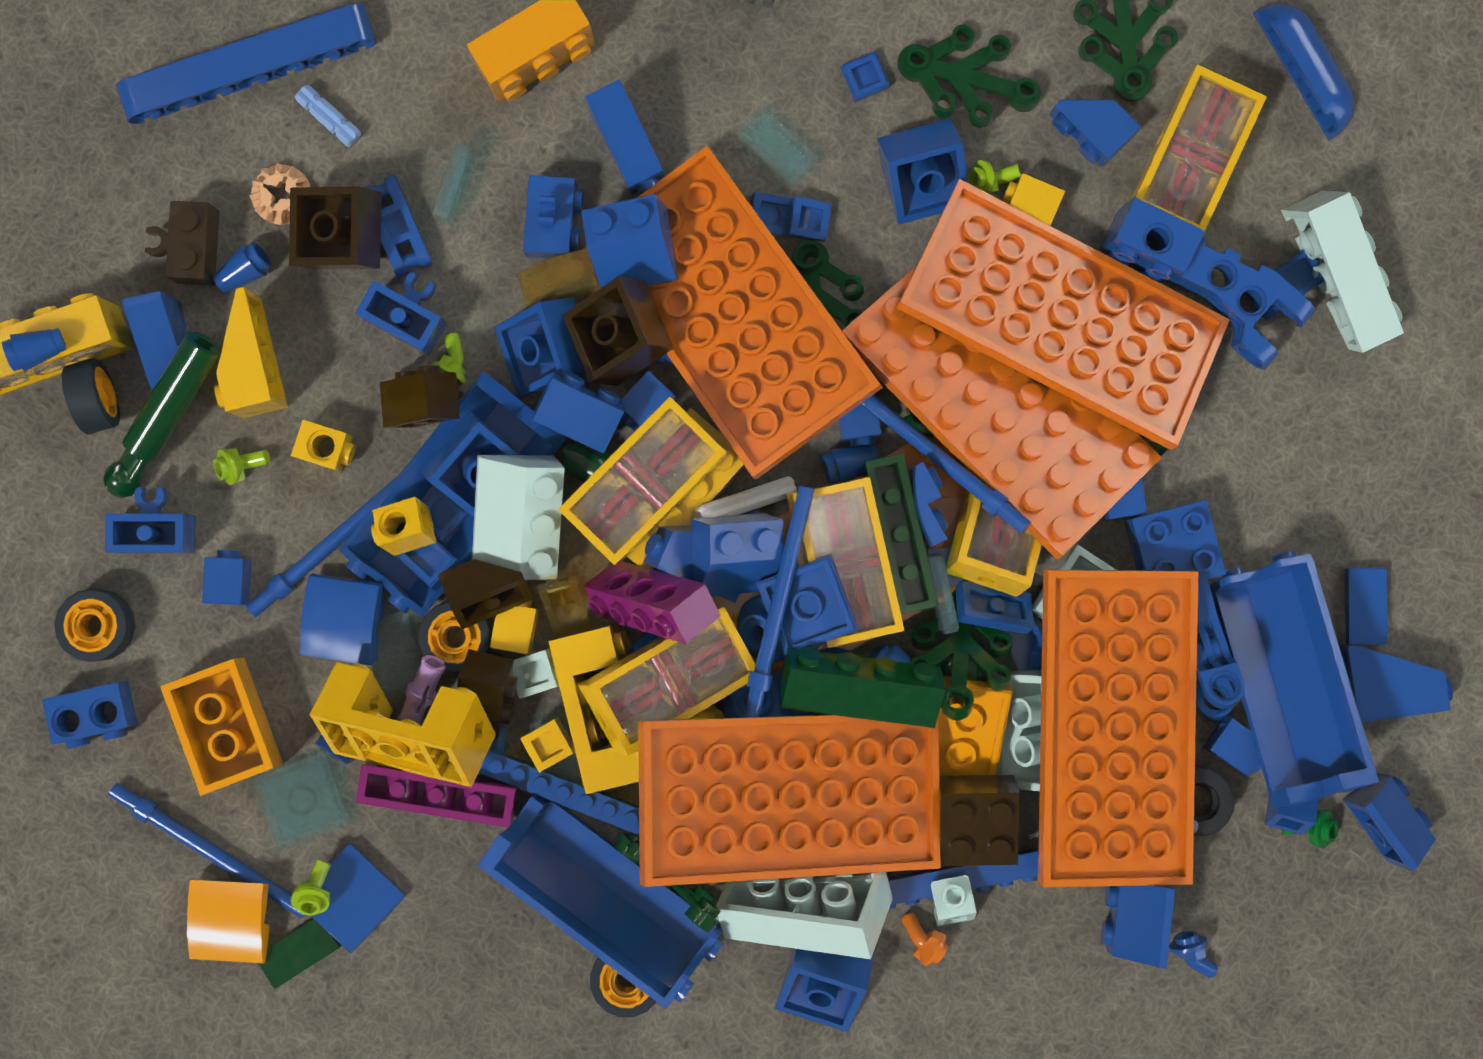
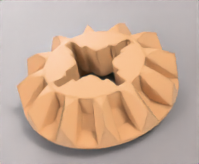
[250,163,311,225]

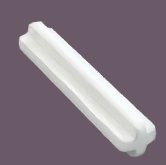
[694,476,797,518]

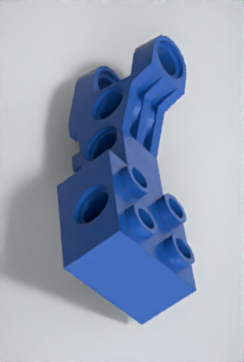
[1099,197,1315,370]
[1124,500,1245,721]

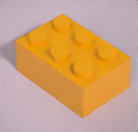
[466,0,595,103]
[160,657,284,796]

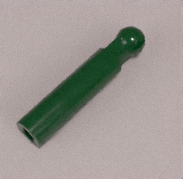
[103,331,221,498]

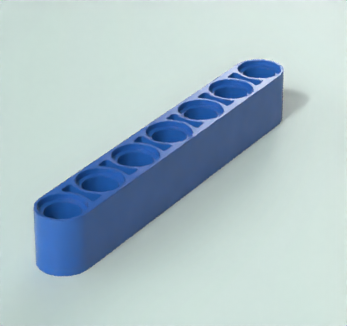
[116,4,376,124]

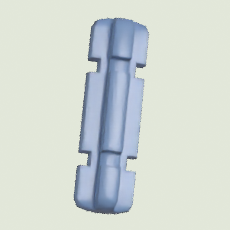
[295,85,361,147]

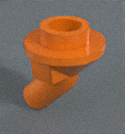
[901,912,948,966]

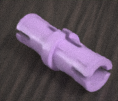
[397,655,446,725]

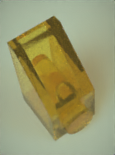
[517,248,599,309]

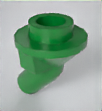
[1281,810,1339,849]

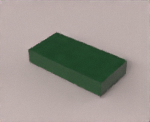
[258,919,342,990]

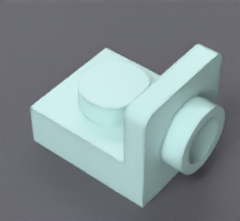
[512,648,559,699]
[931,875,977,927]

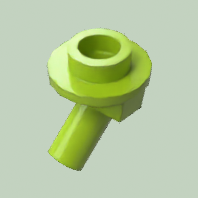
[967,160,1021,196]
[432,333,466,385]
[213,448,270,486]
[291,859,331,916]

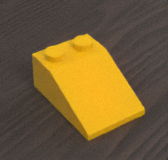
[214,287,288,418]

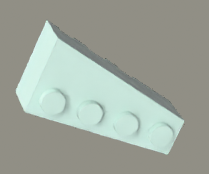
[1281,191,1404,353]
[716,872,893,959]

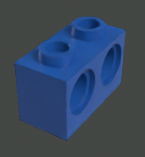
[42,681,138,749]

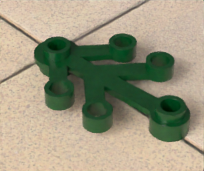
[1073,0,1178,101]
[897,25,1041,128]
[792,240,864,328]
[910,590,1012,721]
[614,830,721,933]

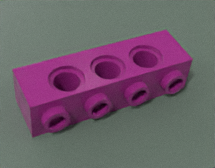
[583,562,721,644]
[355,762,520,828]

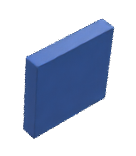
[756,555,859,657]
[311,843,405,954]

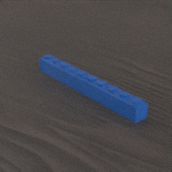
[421,725,639,834]
[888,848,1039,909]

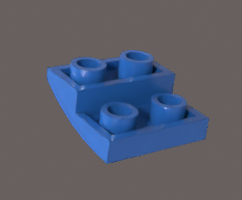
[909,462,948,548]
[300,573,383,665]

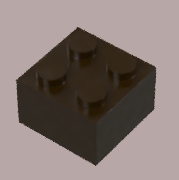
[289,186,381,269]
[563,276,674,386]
[939,775,1020,866]

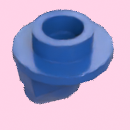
[1169,931,1218,978]

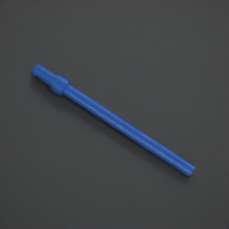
[861,394,1031,534]
[246,476,398,617]
[743,486,814,717]
[108,783,304,919]

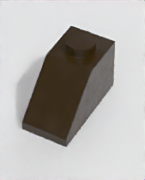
[438,559,534,630]

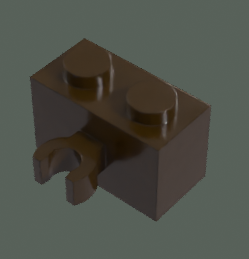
[145,201,220,286]
[380,365,464,428]
[457,649,518,738]

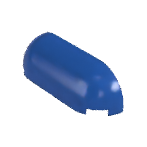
[1253,3,1354,141]

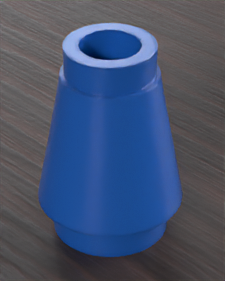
[213,242,272,294]
[2,328,67,372]
[821,444,879,485]

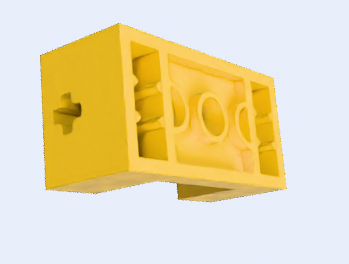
[548,624,639,794]
[309,662,496,788]

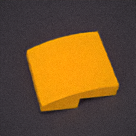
[187,880,270,964]

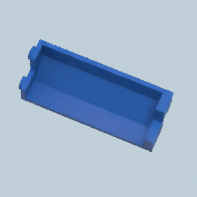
[339,371,567,617]
[1210,551,1379,809]
[477,794,724,1009]

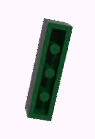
[862,453,938,615]
[778,647,946,728]

